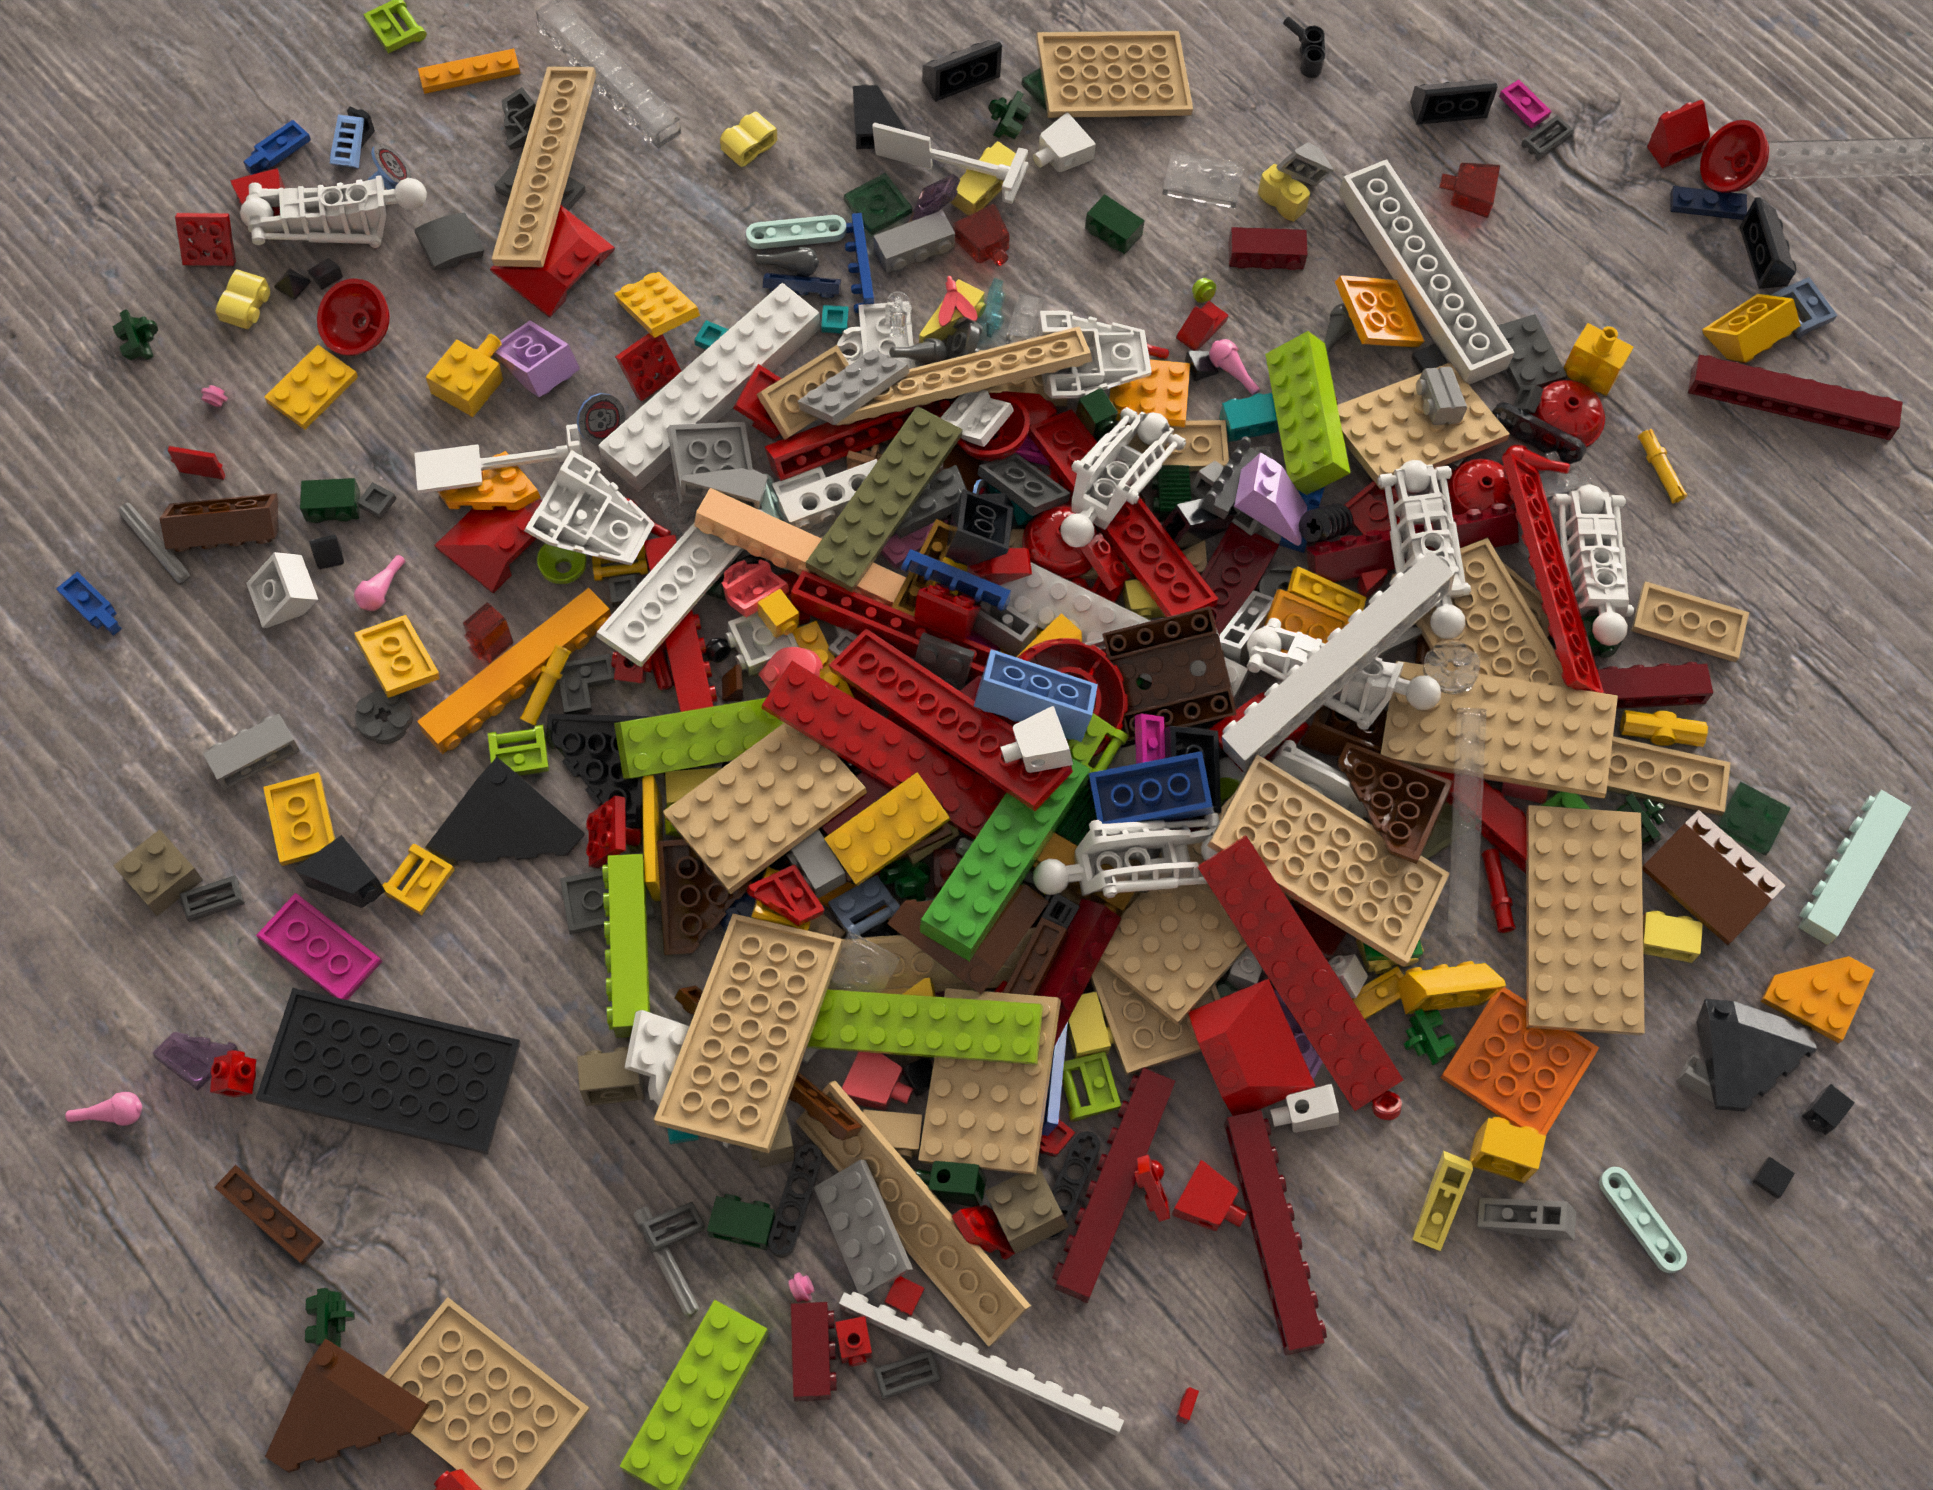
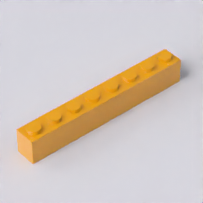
[417,588,611,755]

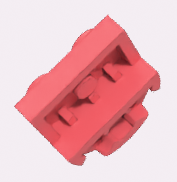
[722,560,789,618]
[758,647,823,691]

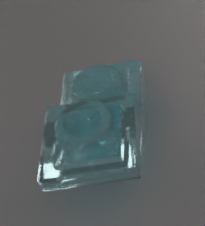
[985,278,1006,338]

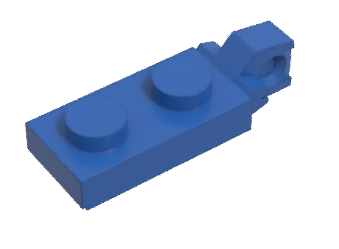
[244,120,311,175]
[56,572,122,636]

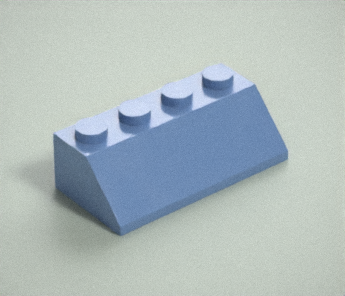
[974,649,1098,742]

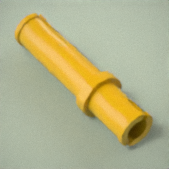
[1637,429,1688,504]
[520,644,572,726]

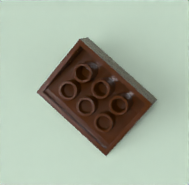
[1642,810,1786,946]

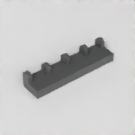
[1201,437,1260,519]

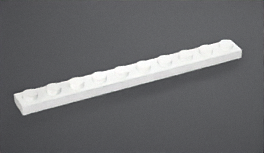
[839,1292,1124,1436]

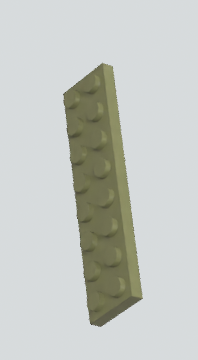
[806,406,963,593]

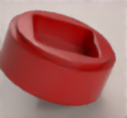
[1372,1091,1402,1120]

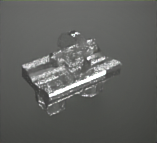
[885,291,912,337]

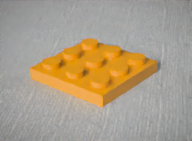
[1335,276,1425,347]
[1109,360,1190,427]

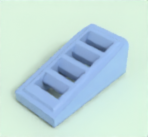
[330,115,364,169]

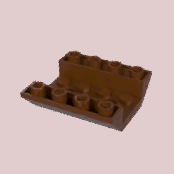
[1102,606,1237,741]

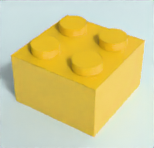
[1469,1117,1546,1183]

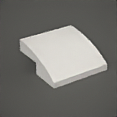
[941,390,1014,447]

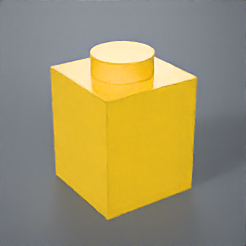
[758,589,799,639]

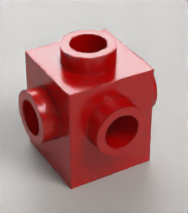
[611,651,653,683]
[210,1050,257,1098]

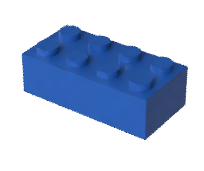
[1089,751,1214,824]

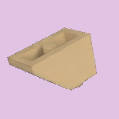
[863,1109,922,1160]

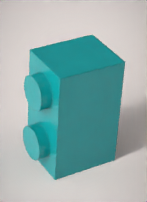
[1219,393,1279,442]

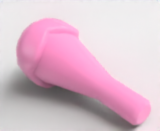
[1209,339,1260,395]
[354,555,405,611]
[65,1092,142,1126]

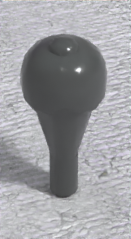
[755,247,819,276]
[1324,303,1355,355]
[889,338,947,365]

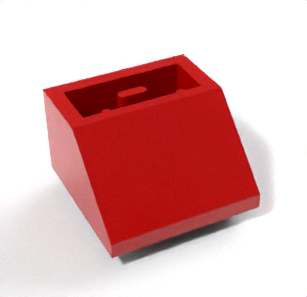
[1647,99,1711,169]
[914,583,982,639]

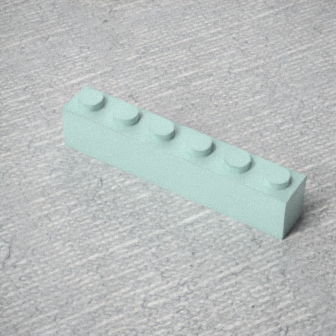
[1798,790,1911,945]

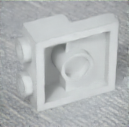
[725,611,799,676]

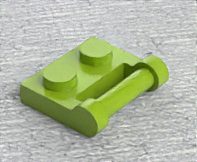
[363,0,427,54]
[1067,713,1129,780]
[488,724,549,776]
[1062,1051,1121,1122]

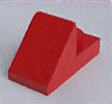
[1176,301,1229,351]

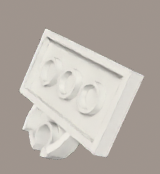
[837,302,916,369]
[625,1010,690,1106]

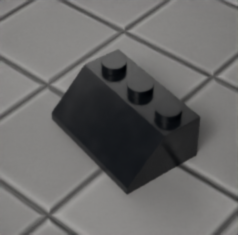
[922,40,1002,102]
[1410,79,1498,125]
[1739,197,1796,289]
[945,489,1013,566]

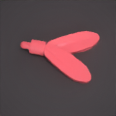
[938,276,977,327]

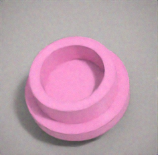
[201,385,228,407]
[788,1272,814,1303]

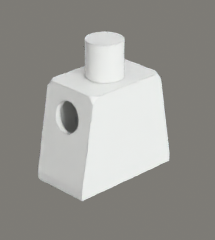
[1033,112,1096,172]
[1000,706,1073,773]
[1270,1084,1339,1133]

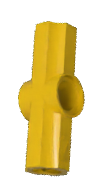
[1620,710,1708,747]

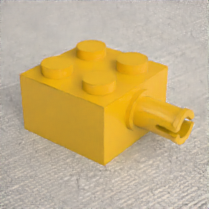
[1563,323,1634,396]
[426,334,504,417]

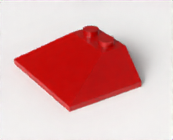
[490,205,615,318]
[434,499,542,594]
[1188,978,1316,1116]

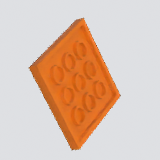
[1440,987,1599,1136]

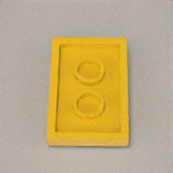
[264,345,358,430]
[354,615,439,698]
[263,772,335,866]

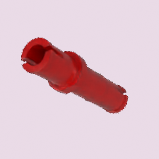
[1481,849,1516,933]

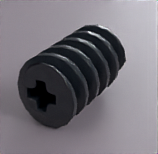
[1299,503,1354,543]

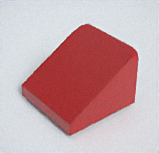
[1357,568,1388,600]

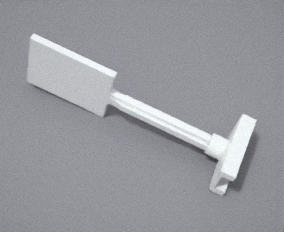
[872,123,1029,204]
[414,424,583,494]

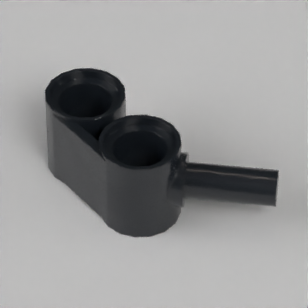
[1283,17,1326,78]

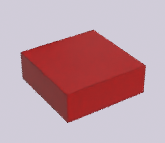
[884,1276,925,1317]
[1175,1387,1199,1424]

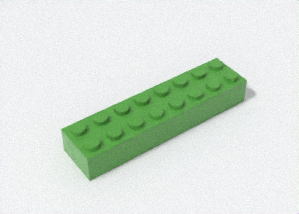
[920,759,1090,962]

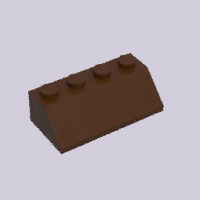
[159,493,279,552]

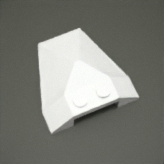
[1039,310,1152,399]
[524,450,655,566]

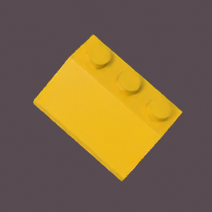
[1702,294,1801,363]
[1397,961,1506,1014]

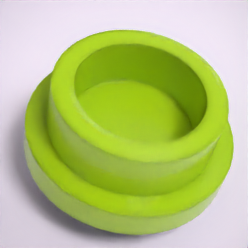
[1192,278,1216,303]

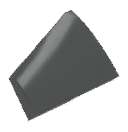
[502,87,536,150]

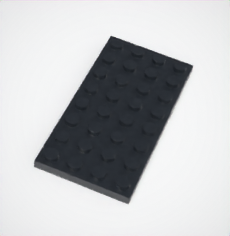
[256,988,521,1154]

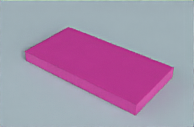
[256,893,382,1000]

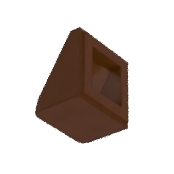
[722,664,744,701]

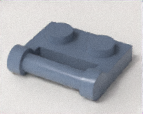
[1771,277,1837,338]
[828,875,900,939]

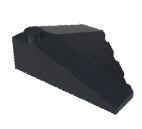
[546,714,654,828]
[425,757,585,866]
[1696,999,1817,1112]

